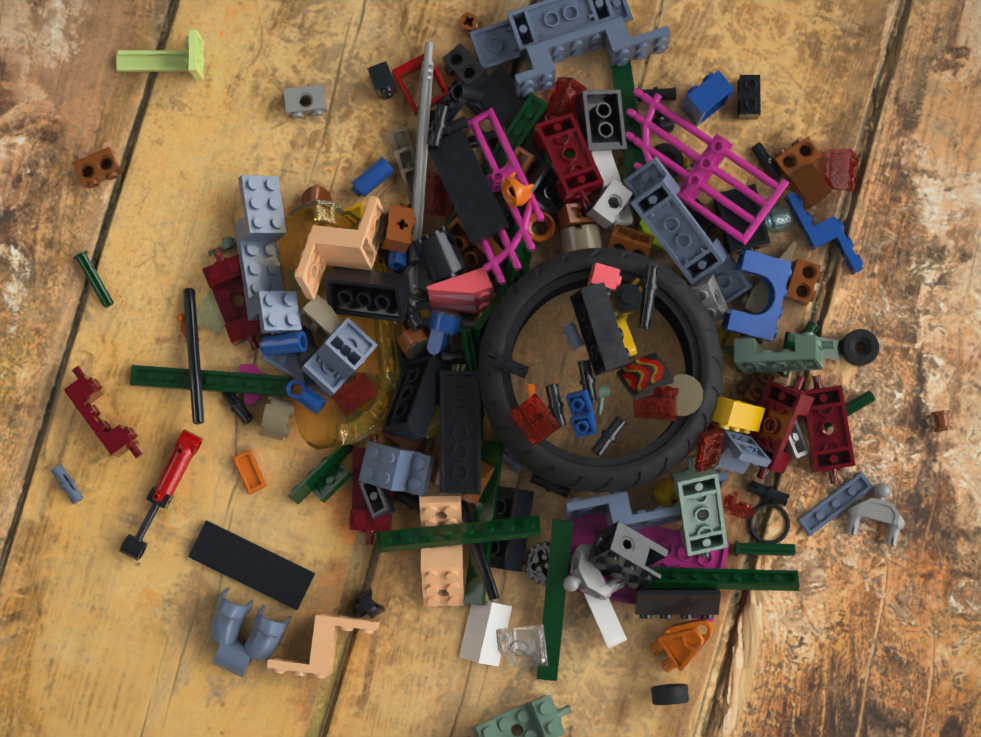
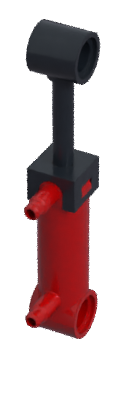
[120,429,203,561]

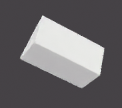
[459,600,512,666]

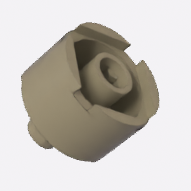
[560,224,602,253]
[259,396,295,441]

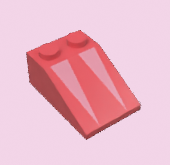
[426,267,494,314]

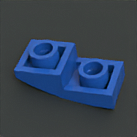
[565,389,597,438]

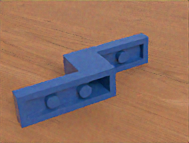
[784,192,863,275]

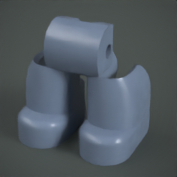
[209,587,292,678]

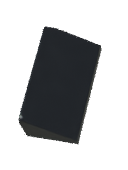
[359,482,396,519]

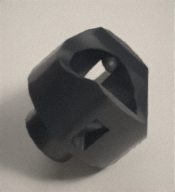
[651,107,675,134]
[613,283,642,313]
[354,587,385,619]

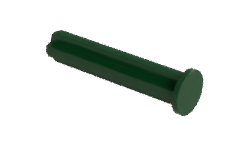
[73,250,114,308]
[458,326,479,371]
[822,391,875,432]
[734,540,796,557]

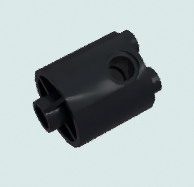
[412,225,467,283]

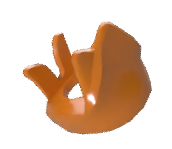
[501,172,534,208]
[528,212,558,244]

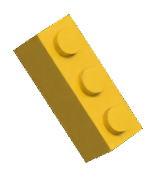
[712,397,765,434]

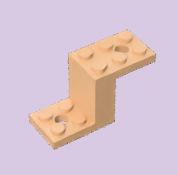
[294,196,386,300]
[419,496,464,607]
[267,613,380,678]

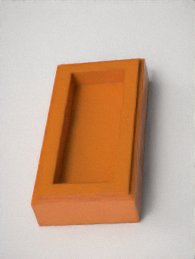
[232,449,267,494]

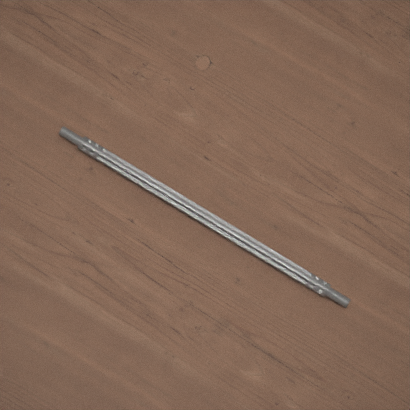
[406,41,434,322]

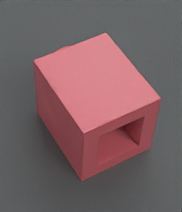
[587,263,622,292]

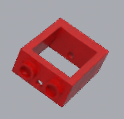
[392,53,449,116]

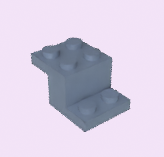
[301,318,378,396]
[697,428,771,474]
[359,441,435,497]

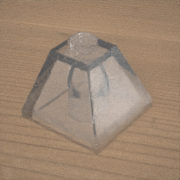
[496,624,548,668]

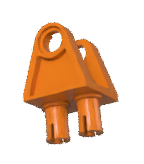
[649,618,713,673]

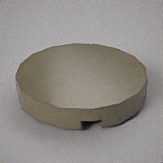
[661,374,703,416]

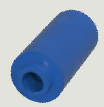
[351,156,395,198]
[260,331,308,356]

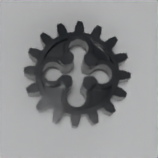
[523,541,550,586]

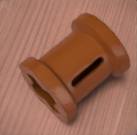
[460,12,478,35]
[931,410,953,432]

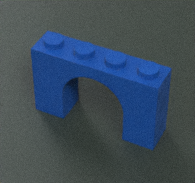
[721,250,792,342]

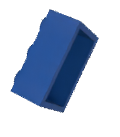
[682,70,734,127]

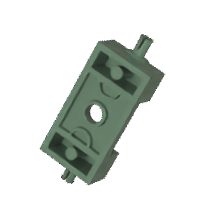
[724,332,835,373]
[671,455,728,558]
[471,695,572,737]

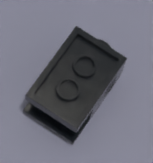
[712,184,771,256]
[588,521,669,590]

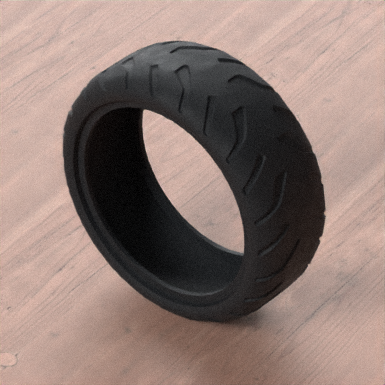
[479,248,723,492]

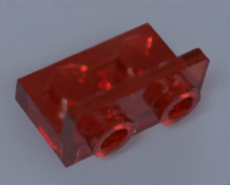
[545,77,587,119]
[825,149,858,192]
[425,172,452,216]
[332,373,380,417]
[633,386,679,421]
[510,393,561,446]
[694,421,725,472]
[723,491,756,519]

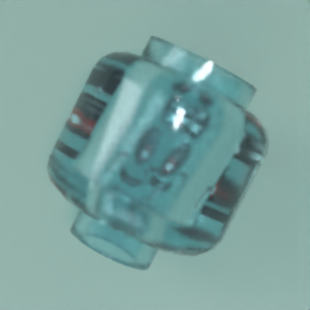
[764,206,793,234]

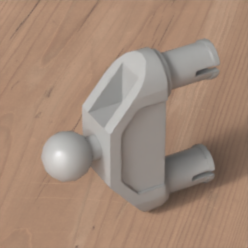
[844,482,905,547]
[563,542,625,600]

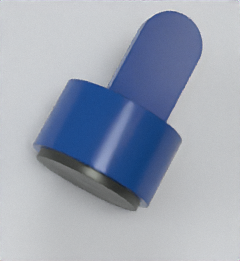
[427,308,462,355]

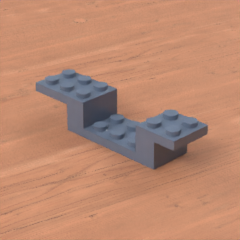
[469,0,633,70]
[515,16,671,97]
[623,156,753,304]
[234,175,302,333]
[563,470,729,530]

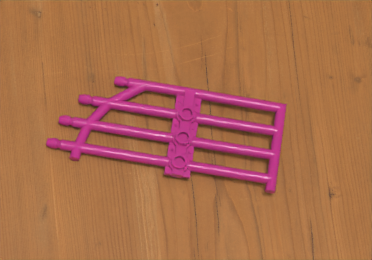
[625,88,789,245]
[428,108,544,285]

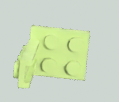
[116,30,205,81]

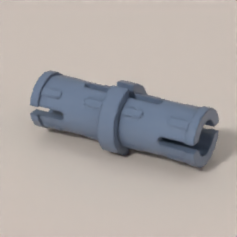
[51,464,84,505]

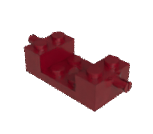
[532,113,604,211]
[202,247,265,351]
[64,366,143,459]
[748,375,814,480]
[804,375,856,484]
[349,434,393,545]

